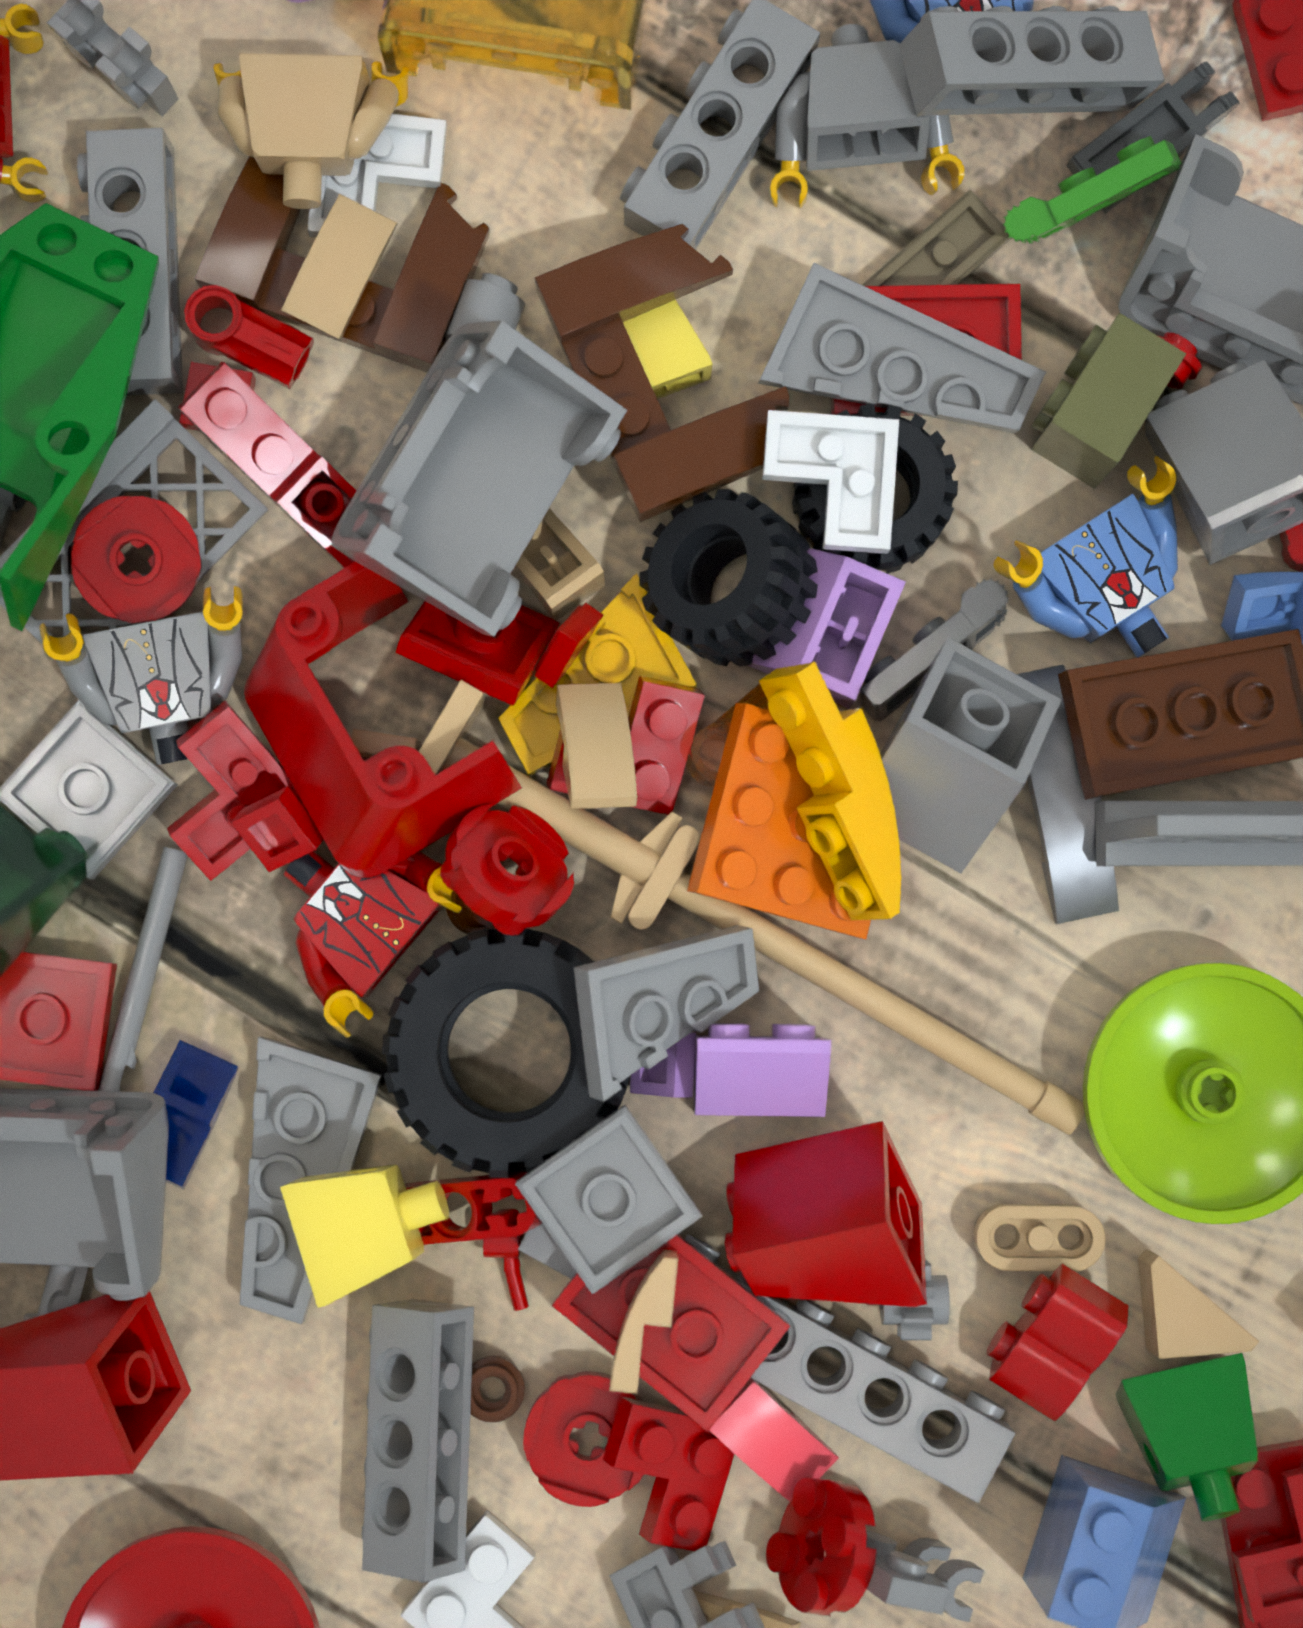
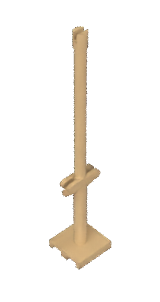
[419,680,1085,1135]

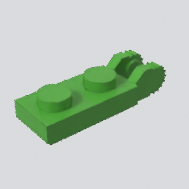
[1003,136,1182,244]

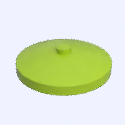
[1083,963,1303,1224]

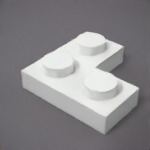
[308,114,447,237]
[762,410,899,554]
[401,1510,535,1628]

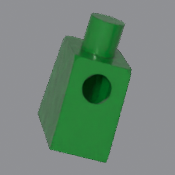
[1116,1353,1258,1521]

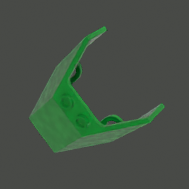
[0,203,159,632]

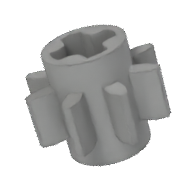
[880,1260,950,1340]

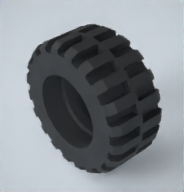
[382,929,630,1178]

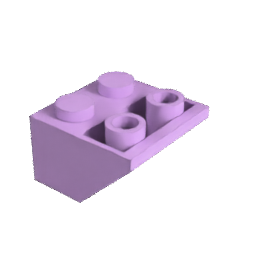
[748,548,906,709]
[694,1023,831,1117]

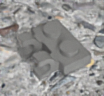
[47,0,179,117]
[866,1530,984,1622]
[609,1541,765,1628]

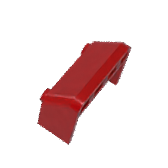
[244,561,522,878]

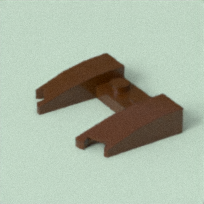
[194,156,490,373]
[534,224,790,522]

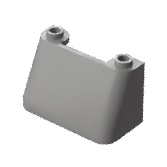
[1118,134,1303,405]
[331,320,627,637]
[0,1088,169,1301]

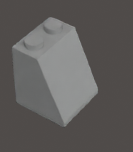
[1145,360,1303,565]
[880,637,1062,873]

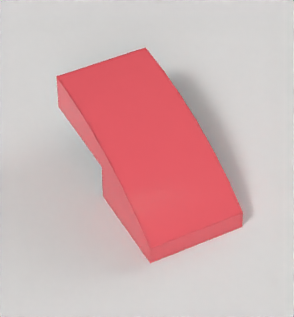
[709,1378,839,1502]

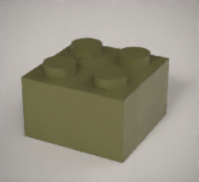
[1031,313,1186,489]

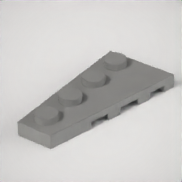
[758,263,1046,433]
[240,1036,383,1324]

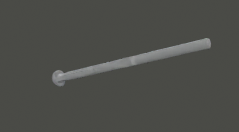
[24,847,188,1321]

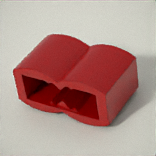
[986,1263,1129,1421]

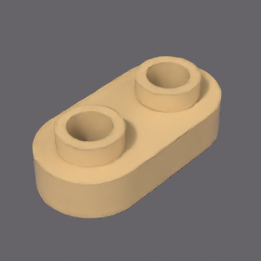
[973,1203,1106,1272]

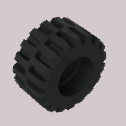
[792,404,958,574]
[639,489,818,667]

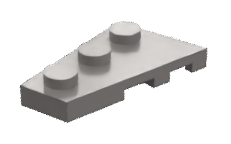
[574,925,759,1102]

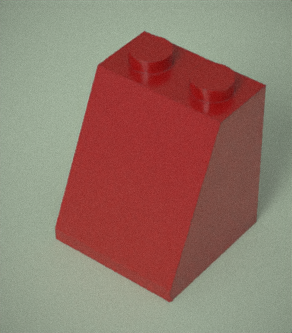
[725,1121,927,1307]
[0,1290,191,1481]

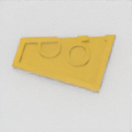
[498,573,697,776]

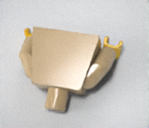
[213,53,409,209]

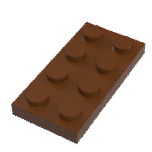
[1057,629,1303,800]

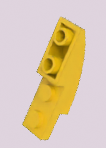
[759,662,901,920]

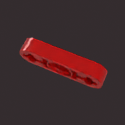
[404,1172,542,1245]

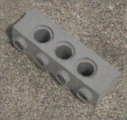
[620,0,820,250]
[899,6,1165,116]
[77,128,183,396]
[362,1299,474,1583]

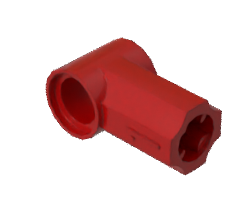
[184,285,314,389]

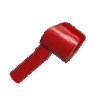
[483,1235,529,1311]

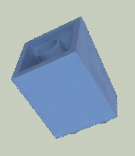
[1023,1455,1186,1628]

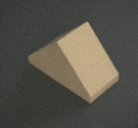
[514,508,605,621]
[1138,1249,1260,1359]

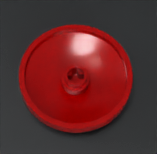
[62,1526,320,1628]

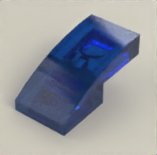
[153,1040,239,1190]

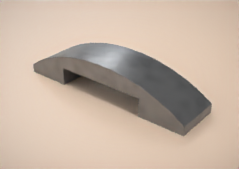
[1016,664,1119,924]

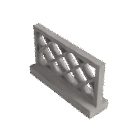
[0,399,268,644]
[1095,801,1303,867]

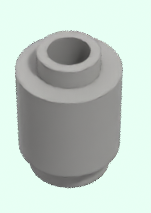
[445,273,525,340]

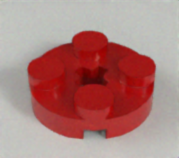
[71,496,202,624]
[440,804,574,936]
[523,1371,644,1507]
[766,1478,876,1616]

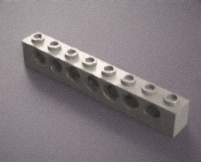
[518,1223,1016,1503]

